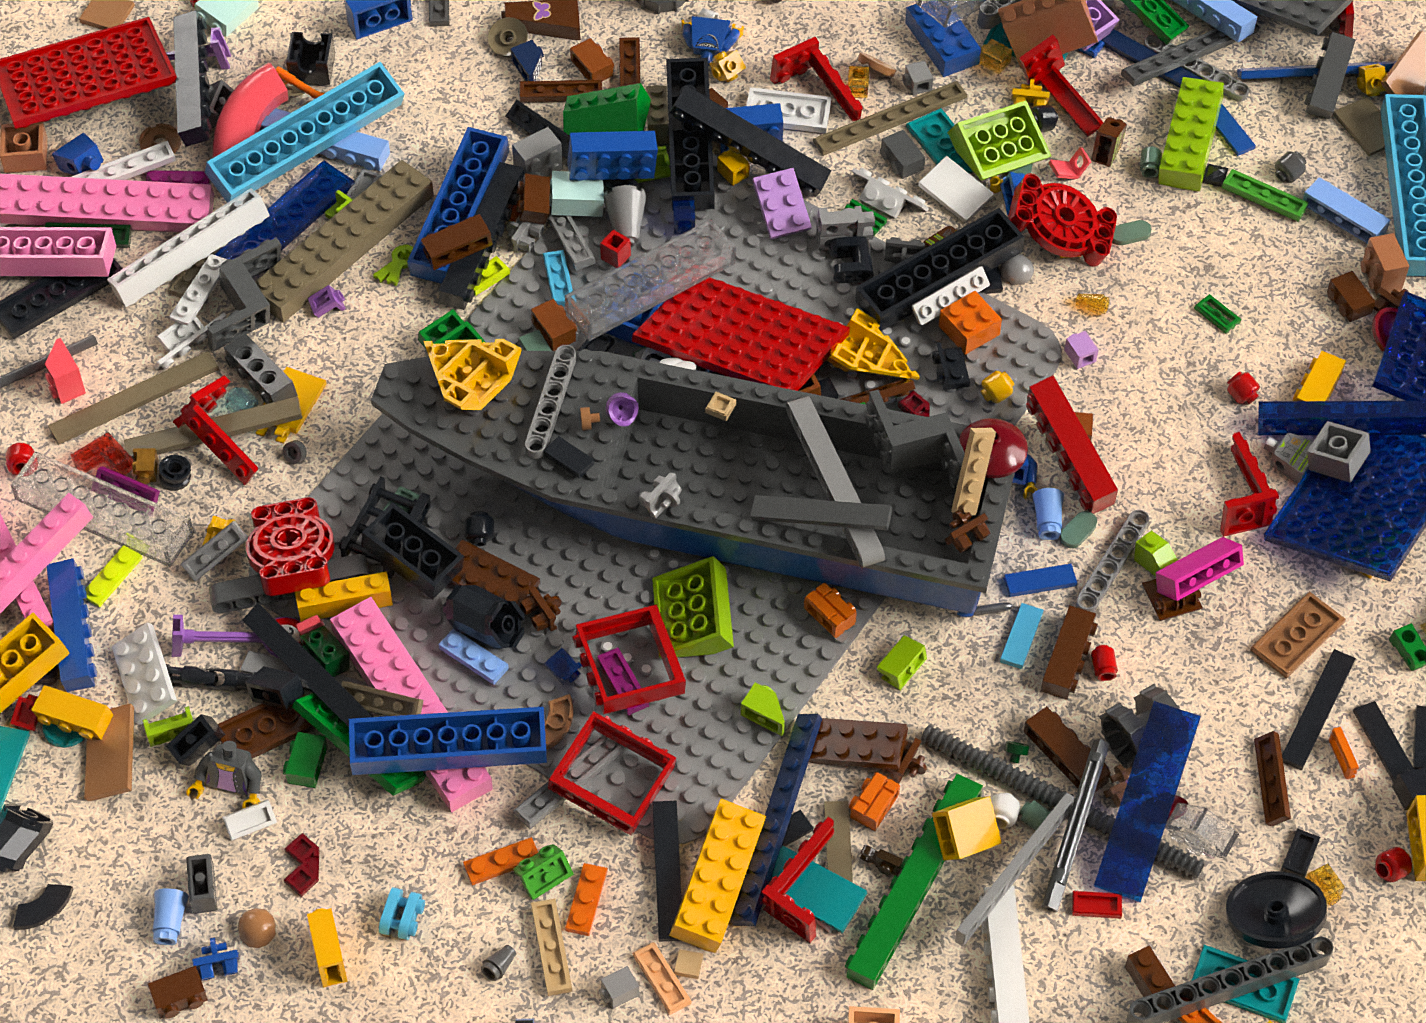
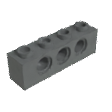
[224,333,298,404]

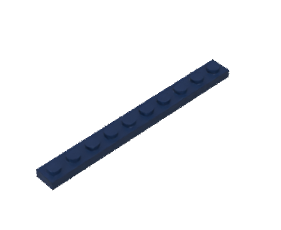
[730,713,822,926]

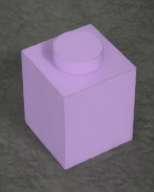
[1064,331,1098,369]

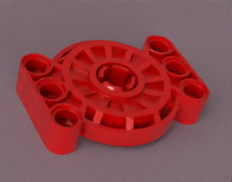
[1008,173,1117,267]
[246,497,335,596]

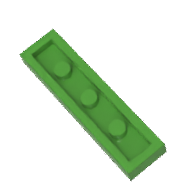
[1222,169,1309,222]

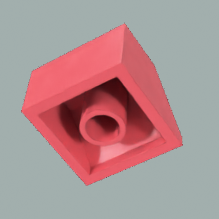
[44,338,86,404]

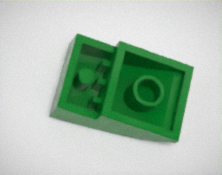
[418,309,485,349]

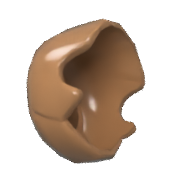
[238,908,276,948]

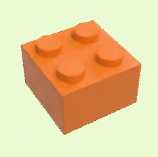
[939,291,1002,355]

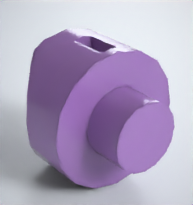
[606,392,639,426]

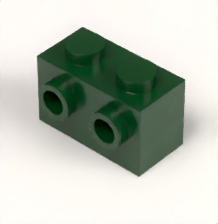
[300,625,350,677]

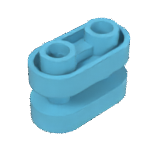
[379,887,425,940]

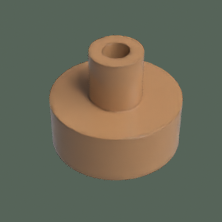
[580,407,600,431]

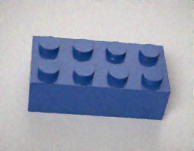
[905,0,981,77]
[567,131,658,181]

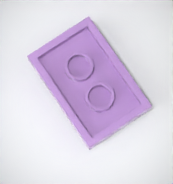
[752,168,812,240]

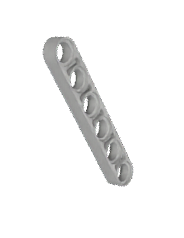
[1144,35,1249,101]
[525,345,576,459]
[1076,510,1150,612]

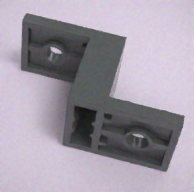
[208,237,281,352]
[865,390,965,489]

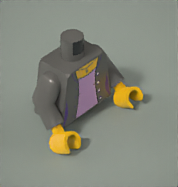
[186,741,262,809]

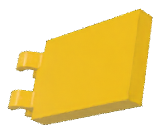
[256,367,327,444]

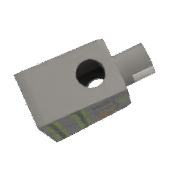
[1264,433,1314,485]

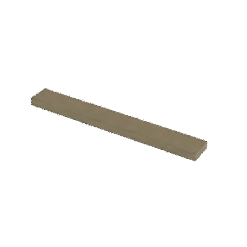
[813,81,967,156]
[48,351,219,445]
[124,396,302,461]

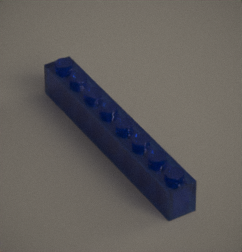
[1258,401,1426,435]

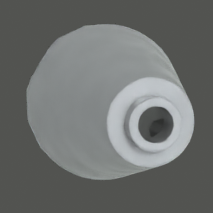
[604,185,646,247]

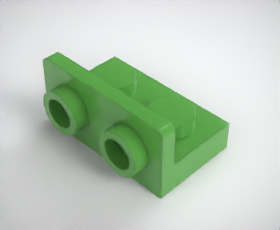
[513,844,574,900]

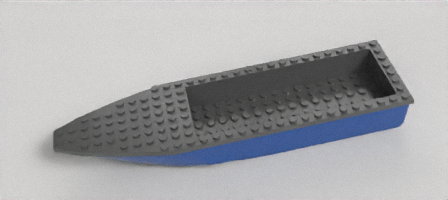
[371,349,1015,614]

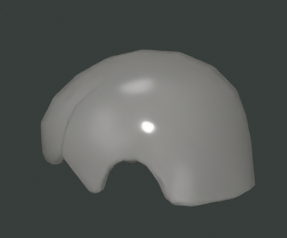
[999,254,1034,285]

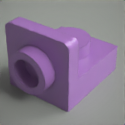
[308,285,346,318]

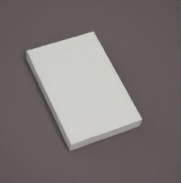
[918,156,994,223]

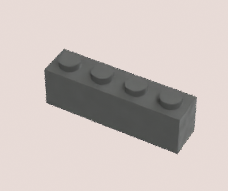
[1304,32,1356,119]

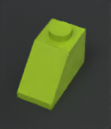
[1134,530,1178,576]
[741,682,785,736]

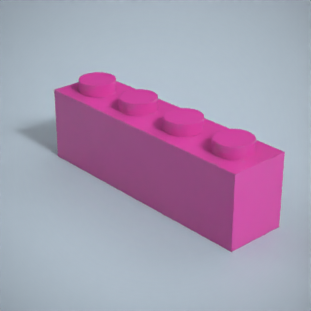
[1155,537,1244,601]

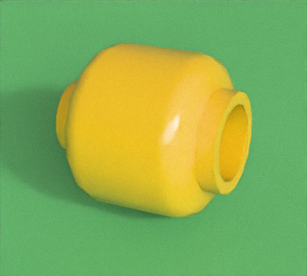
[980,371,1014,403]

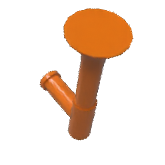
[275,66,325,99]

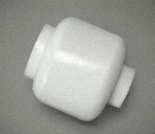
[991,793,1021,830]

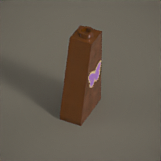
[501,0,581,40]

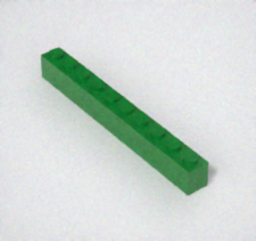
[845,774,983,990]

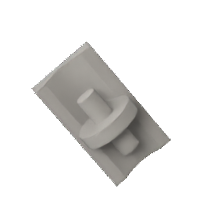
[506,220,544,253]
[639,472,682,518]

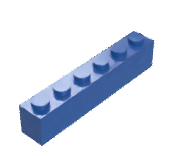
[46,558,97,692]

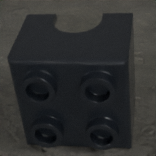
[286,32,335,85]

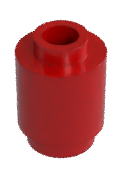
[1091,645,1118,681]

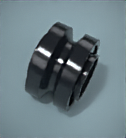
[159,455,191,491]

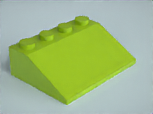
[947,101,1052,181]
[652,556,734,659]

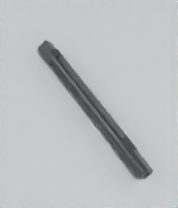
[1041,739,1110,912]

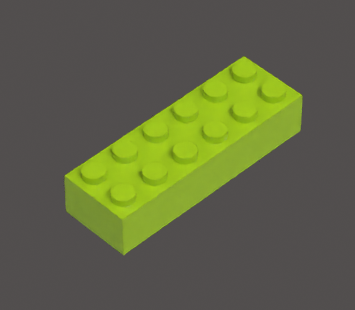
[1158,77,1224,191]

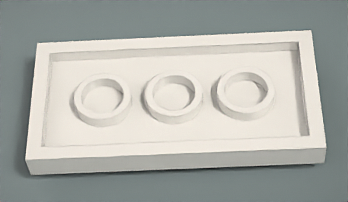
[746,87,832,133]
[111,622,177,725]

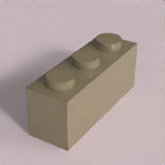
[646,85,669,144]

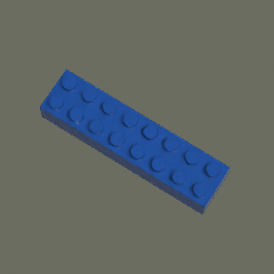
[407,127,510,284]
[349,707,547,775]

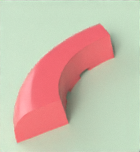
[213,62,288,158]

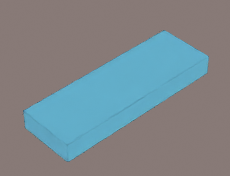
[543,250,575,306]
[1000,603,1044,669]

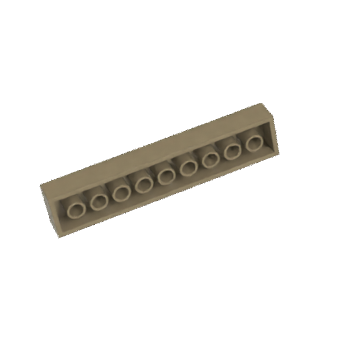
[255,160,434,323]

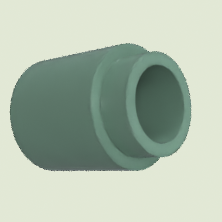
[1140,146,1162,178]
[1019,800,1051,831]

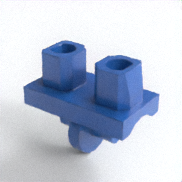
[192,937,240,981]

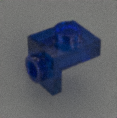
[544,648,582,685]

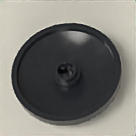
[1226,871,1327,949]

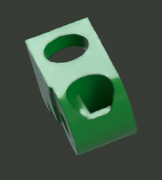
[1389,623,1426,671]

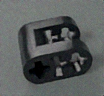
[829,236,874,283]

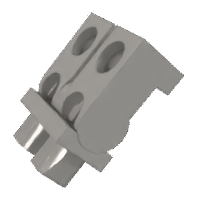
[816,206,875,251]

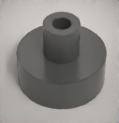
[283,440,307,464]

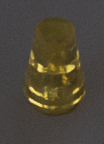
[1076,293,1109,315]

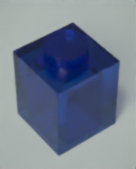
[673,200,695,235]

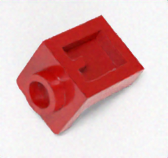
[10,694,38,731]

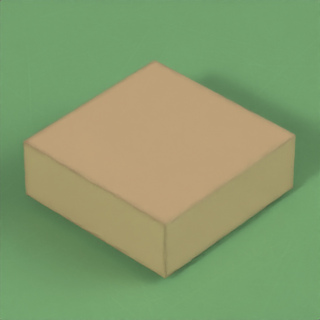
[705,392,736,421]
[674,949,704,979]

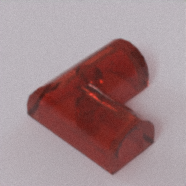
[71,432,133,476]

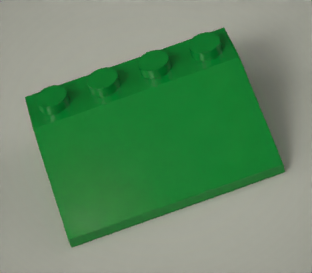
[563,83,651,158]

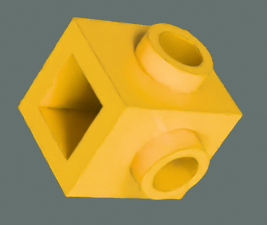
[709,50,746,82]
[1357,64,1387,96]

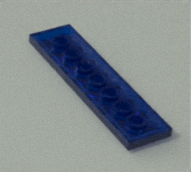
[214,160,355,260]
[1093,701,1201,903]

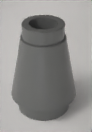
[481,945,517,981]

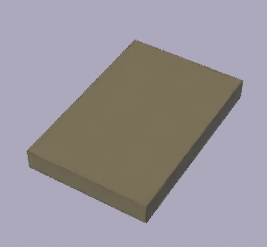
[1333,97,1385,156]

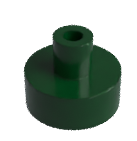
[1004,741,1030,763]

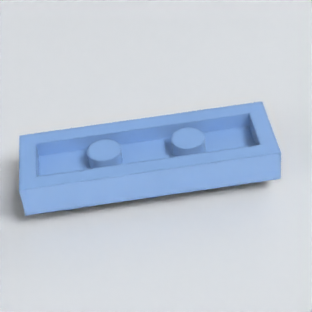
[439,628,509,685]

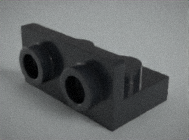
[932,342,970,390]

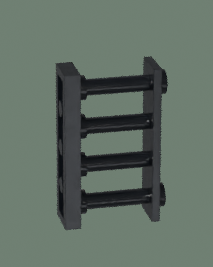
[339,476,431,579]

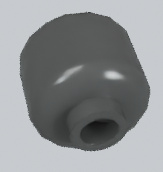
[1275,151,1307,182]

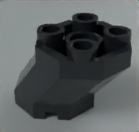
[443,585,525,648]
[0,804,53,872]

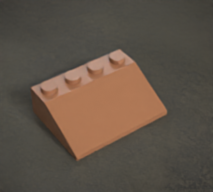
[998,0,1098,68]

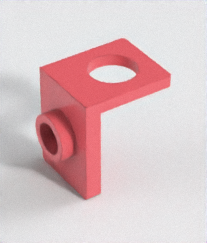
[1049,147,1091,179]

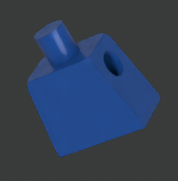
[52,133,104,175]

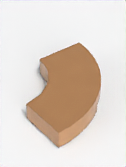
[545,694,573,751]

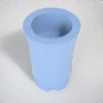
[1032,488,1064,540]
[152,888,189,945]

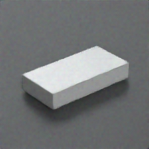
[222,799,277,841]

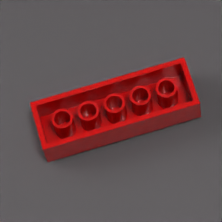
[1026,375,1118,514]

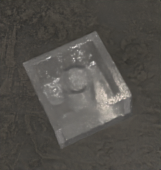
[1164,803,1239,859]

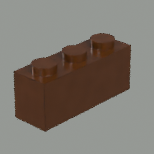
[421,214,493,270]

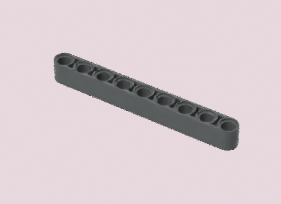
[1126,936,1334,1023]

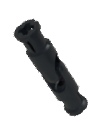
[166,664,256,691]

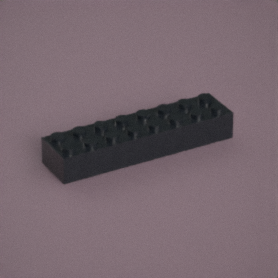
[666,57,715,211]
[856,208,1024,331]

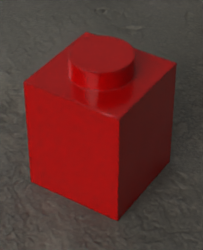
[600,230,631,269]

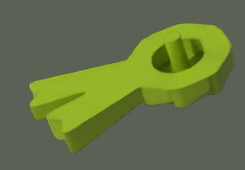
[373,244,414,286]

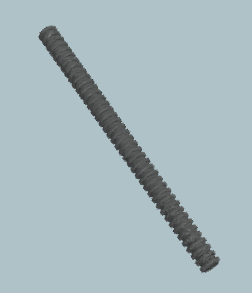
[921,724,1205,880]

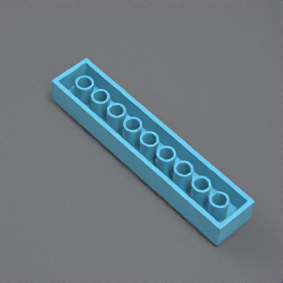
[205,62,405,203]
[1380,94,1426,276]

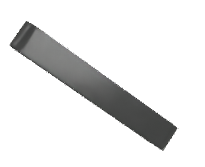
[209,554,370,613]

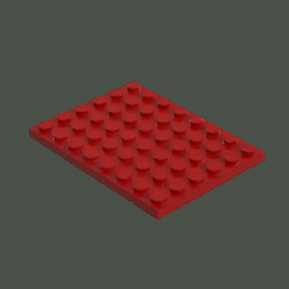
[0,17,177,129]
[632,272,850,391]

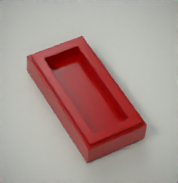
[1072,891,1122,919]

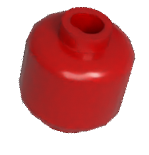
[1227,371,1260,404]
[6,443,36,476]
[1375,847,1412,882]

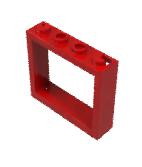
[572,604,686,715]
[548,711,676,836]

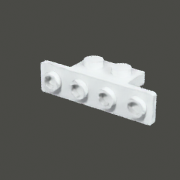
[851,168,929,219]
[170,254,227,326]
[912,267,990,325]
[154,313,227,371]

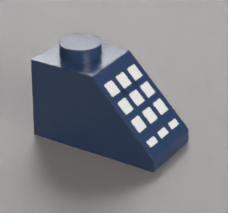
[510,40,544,81]

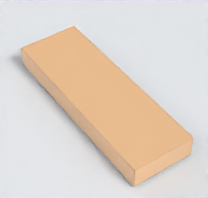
[633,942,692,1015]

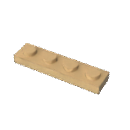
[951,428,996,515]
[531,898,573,996]

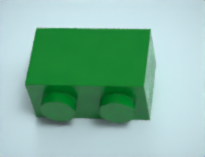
[283,732,328,788]

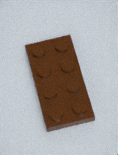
[449,539,540,609]
[218,694,316,759]
[809,718,908,770]

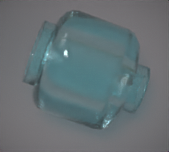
[225,387,258,413]

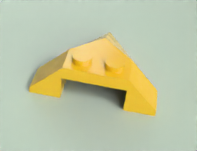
[827,308,920,380]
[424,339,522,410]

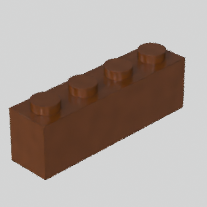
[1040,605,1098,700]
[1024,706,1111,792]

